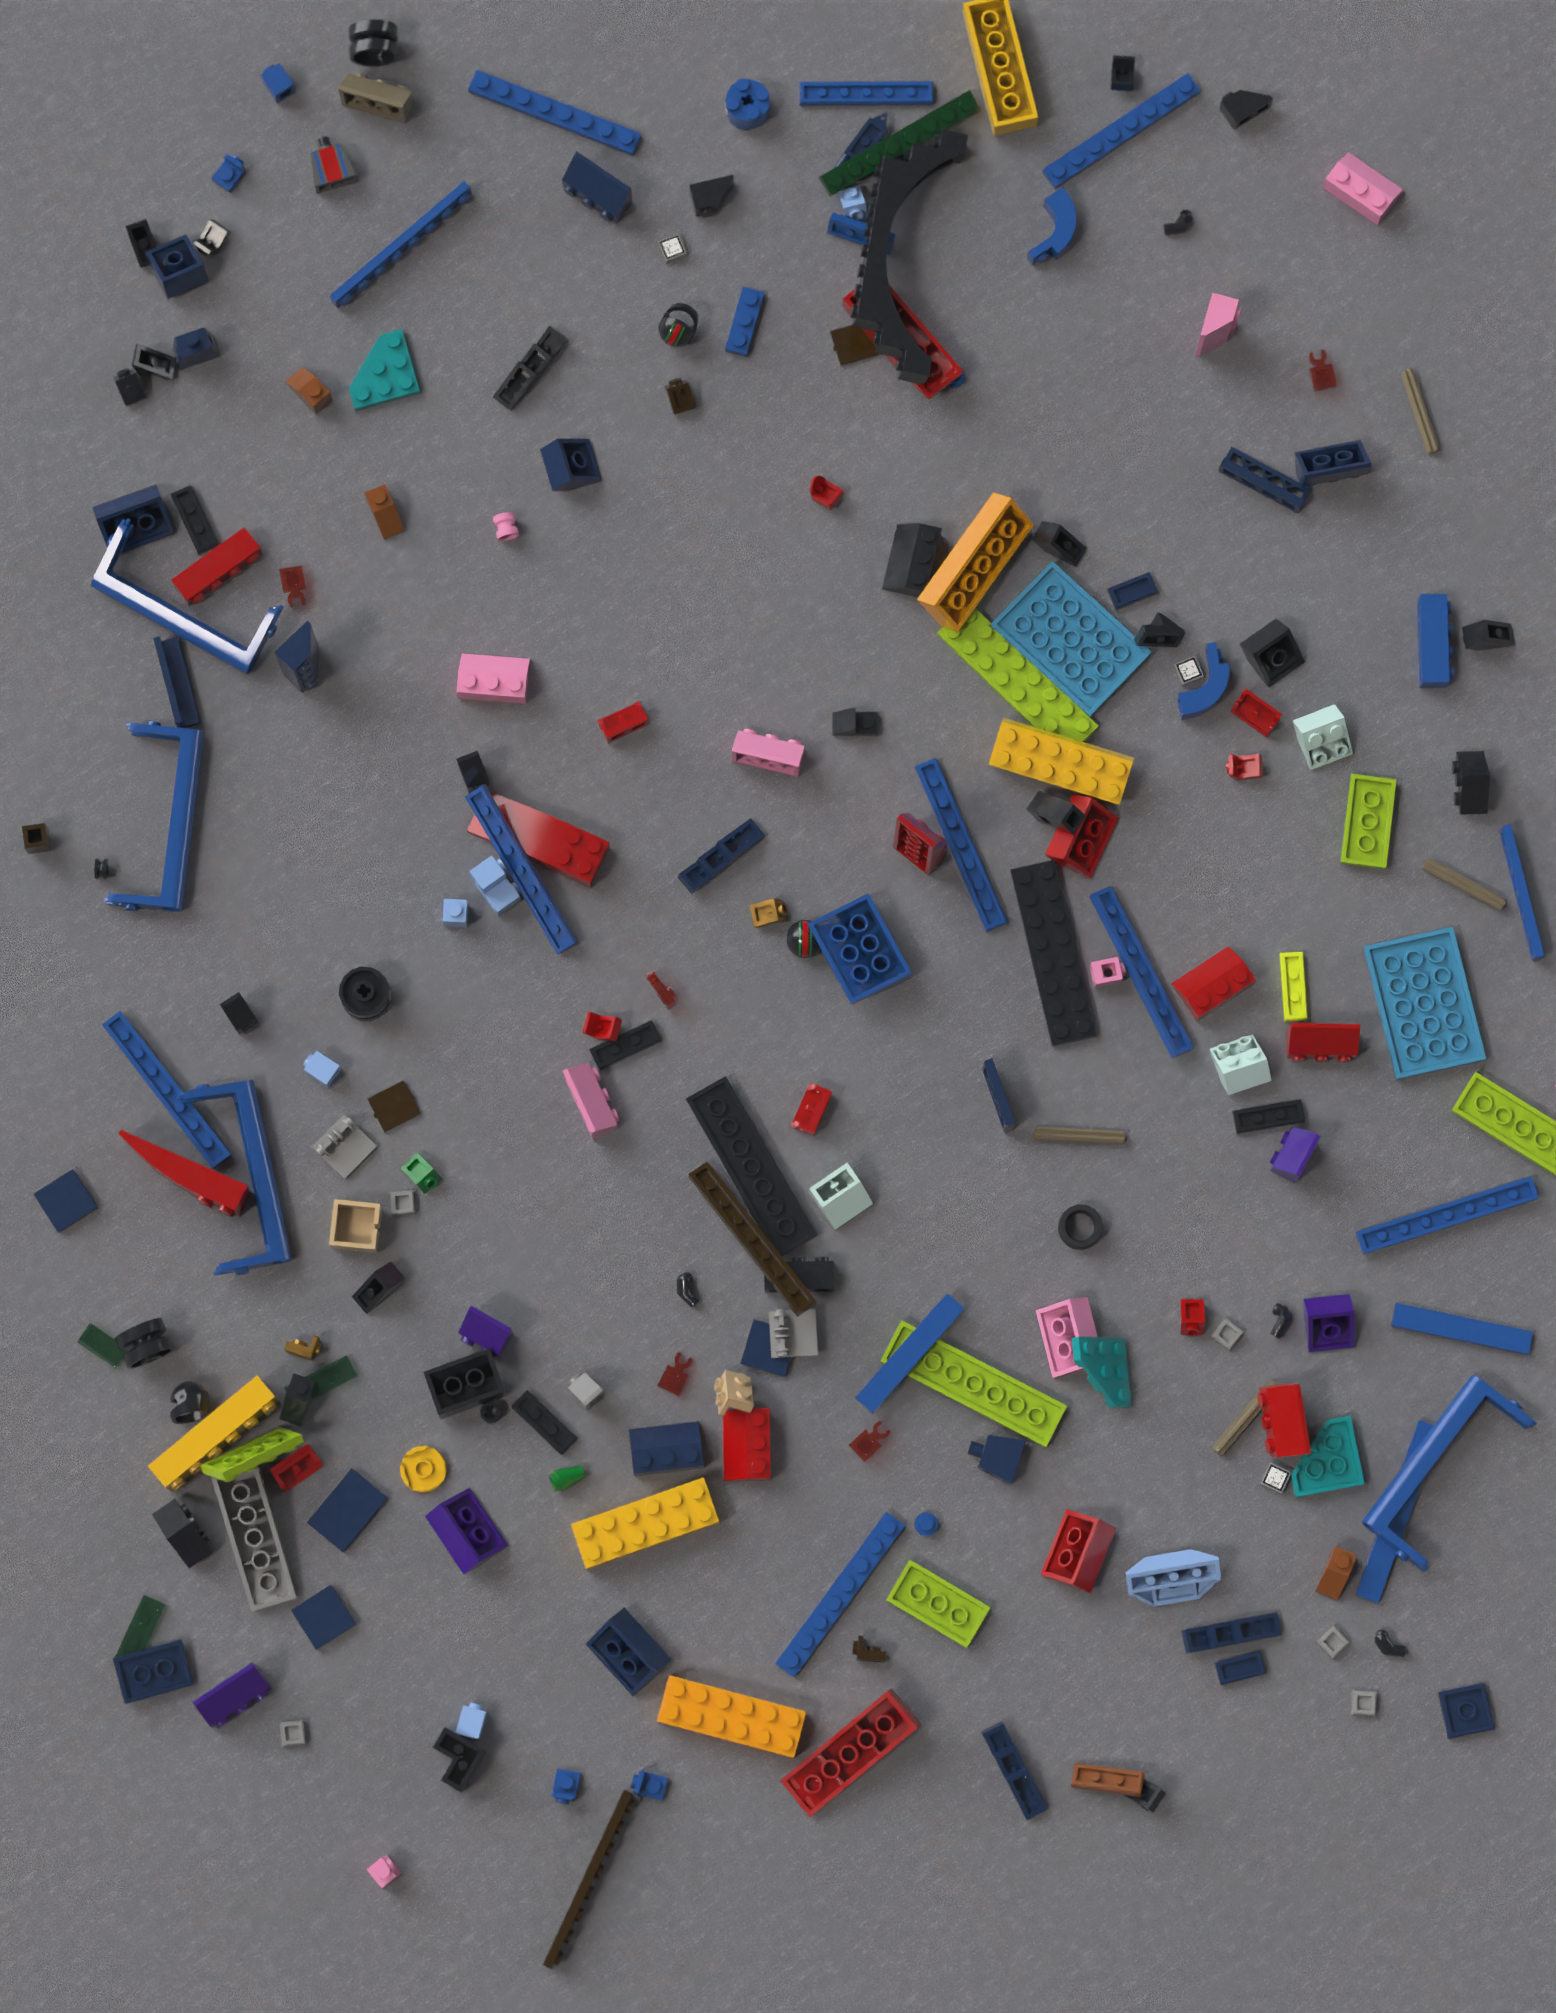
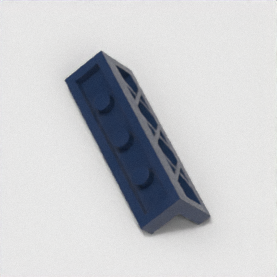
[1218,447,1311,514]
[153,636,200,728]

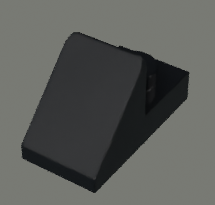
[125,219,156,268]
[131,344,176,380]
[1134,612,1185,647]
[832,708,878,736]
[1124,1779,1166,1813]

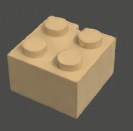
[329,1199,382,1253]

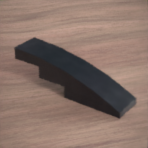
[493,326,568,411]

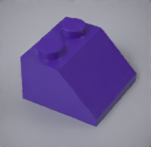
[1269,1127,1321,1183]
[1303,1294,1355,1352]
[458,1306,513,1358]

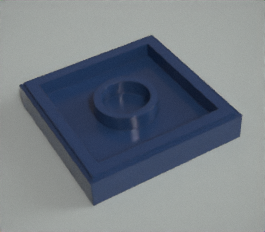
[34,1169,98,1233]
[740,1319,791,1377]
[291,1585,356,1650]
[1438,1683,1495,1739]

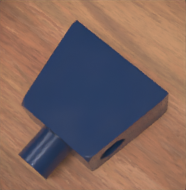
[173,328,221,370]
[967,1435,1026,1485]

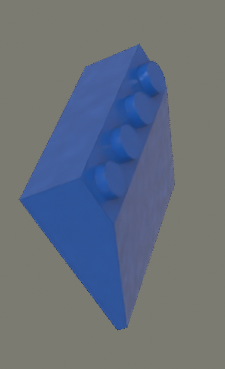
[807,893,912,1004]

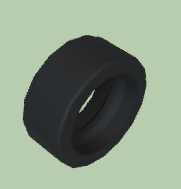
[1058,1204,1103,1250]

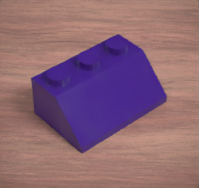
[425,1488,508,1575]
[192,1663,272,1729]

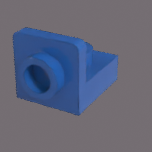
[211,153,246,193]
[551,1768,580,1805]
[631,1770,668,1801]

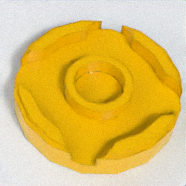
[400,1446,447,1493]

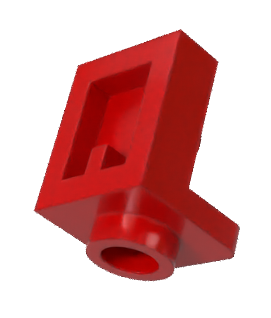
[1180,1299,1205,1337]

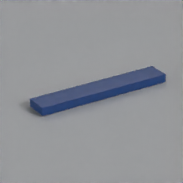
[800,81,933,106]
[1499,824,1544,962]
[855,1293,965,1414]
[1391,1303,1533,1355]

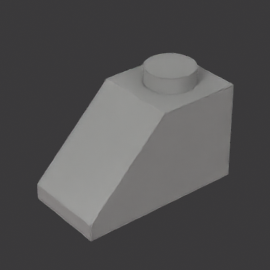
[568,1373,604,1411]

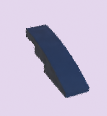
[677,818,765,894]
[1181,1612,1282,1654]
[981,1721,1048,1820]

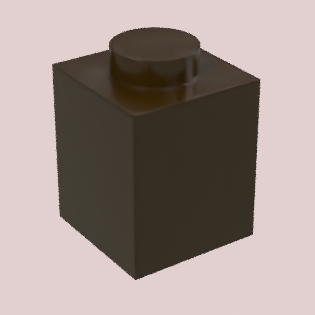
[22,823,51,854]

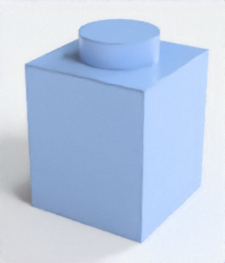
[443,899,468,928]
[303,1051,341,1088]
[456,1702,487,1740]

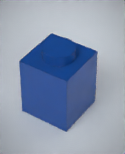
[261,63,296,104]

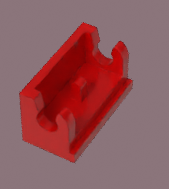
[1230,688,1282,738]
[597,701,649,743]
[790,1083,832,1137]
[269,1443,324,1493]

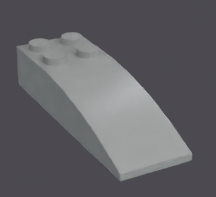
[211,1465,297,1612]

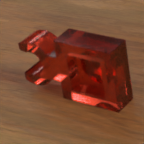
[1309,350,1337,392]
[279,565,306,607]
[645,971,676,1010]
[657,1352,692,1396]
[849,1421,891,1463]

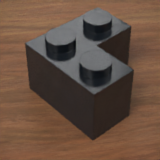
[1452,751,1490,815]
[152,1499,212,1568]
[432,1727,486,1793]

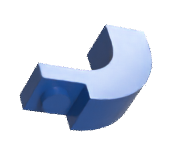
[1027,187,1076,265]
[1177,642,1229,720]

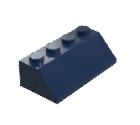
[275,620,319,693]

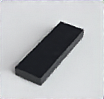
[170,485,218,555]
[589,1020,662,1071]
[1232,1099,1305,1134]
[511,1390,577,1455]

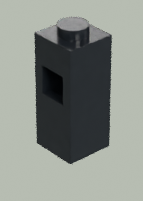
[1026,791,1086,834]

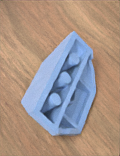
[1126,1549,1221,1607]

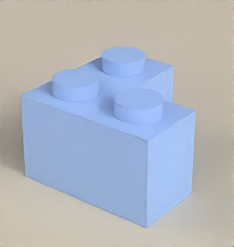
[469,855,521,917]

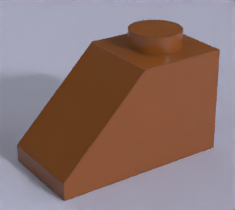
[285,367,332,415]
[364,484,404,540]
[1315,1546,1357,1600]

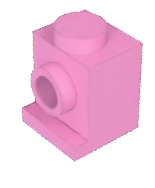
[1089,957,1126,989]
[367,1855,402,1889]

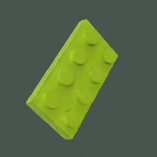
[1340,773,1397,870]
[200,1427,304,1482]
[886,1559,991,1649]

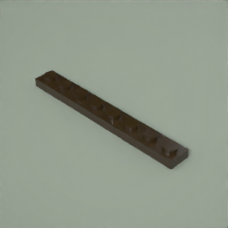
[688,1162,816,1317]
[543,1790,635,1969]

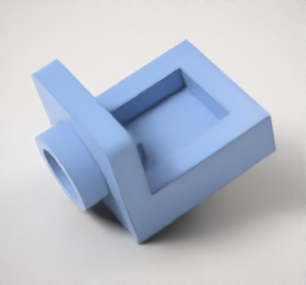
[838,186,868,222]

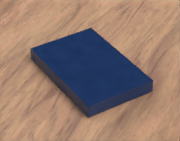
[982,1058,1015,1133]
[307,1468,388,1552]
[113,1639,194,1704]

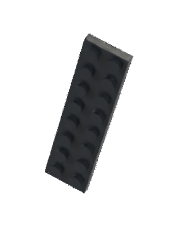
[1010,860,1097,1047]
[686,1076,817,1256]

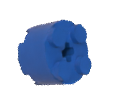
[725,78,770,131]

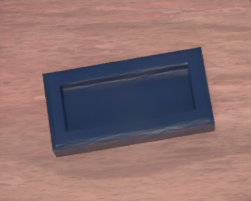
[1107,572,1158,610]
[1214,1651,1266,1686]

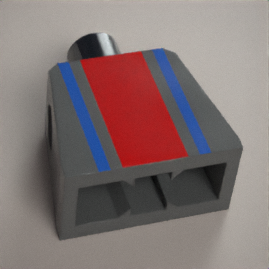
[311,136,357,194]

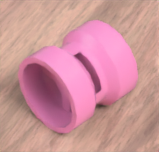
[493,512,519,541]

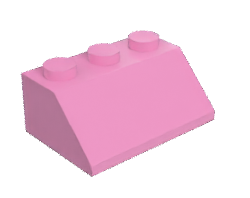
[1323,152,1403,225]
[1195,293,1241,356]
[456,654,530,704]
[732,729,805,777]
[563,1063,620,1140]
[1036,1297,1098,1378]

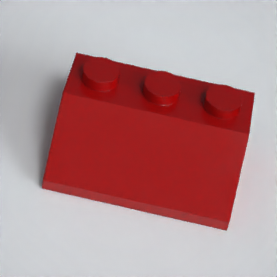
[1045,794,1119,879]
[1171,947,1256,1021]
[1286,1023,1360,1063]
[1258,1383,1311,1457]
[723,1408,770,1481]
[1041,1509,1116,1594]

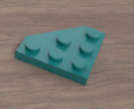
[349,329,420,411]
[1072,1336,1131,1408]
[1290,1415,1365,1498]

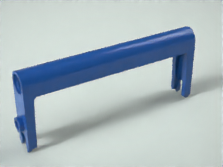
[91,518,284,675]
[104,721,204,912]
[176,1080,292,1276]
[1361,1375,1537,1572]

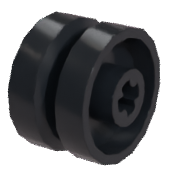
[349,19,399,67]
[339,967,391,1022]
[115,1318,175,1369]

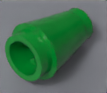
[549,1465,585,1492]

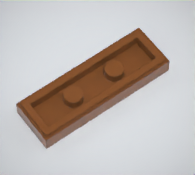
[1071,1763,1145,1797]

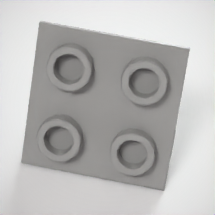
[312,1115,377,1179]
[769,1309,818,1358]

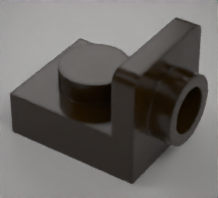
[664,378,695,415]
[852,1636,886,1663]

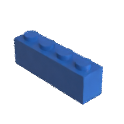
[1417,594,1453,688]

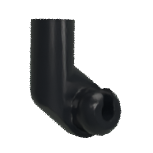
[1164,209,1193,235]
[677,1272,699,1308]
[1270,1303,1289,1339]
[1374,1630,1405,1657]

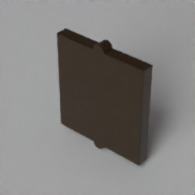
[830,325,878,366]
[367,1081,421,1133]

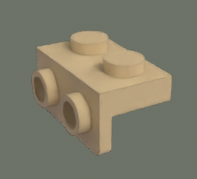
[714,1370,754,1416]

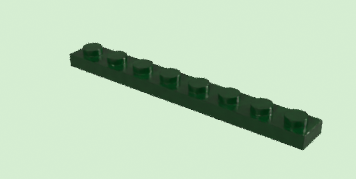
[818,90,980,197]

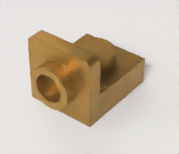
[749,898,788,928]
[284,1335,322,1361]

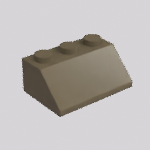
[338,73,414,124]

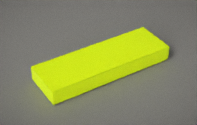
[1279,952,1308,1022]

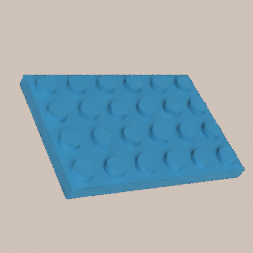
[990,561,1152,717]
[1363,927,1486,1080]

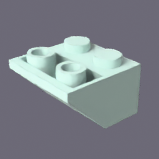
[1293,704,1353,770]
[1210,1034,1272,1095]
[809,1163,873,1230]

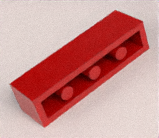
[171,527,262,606]

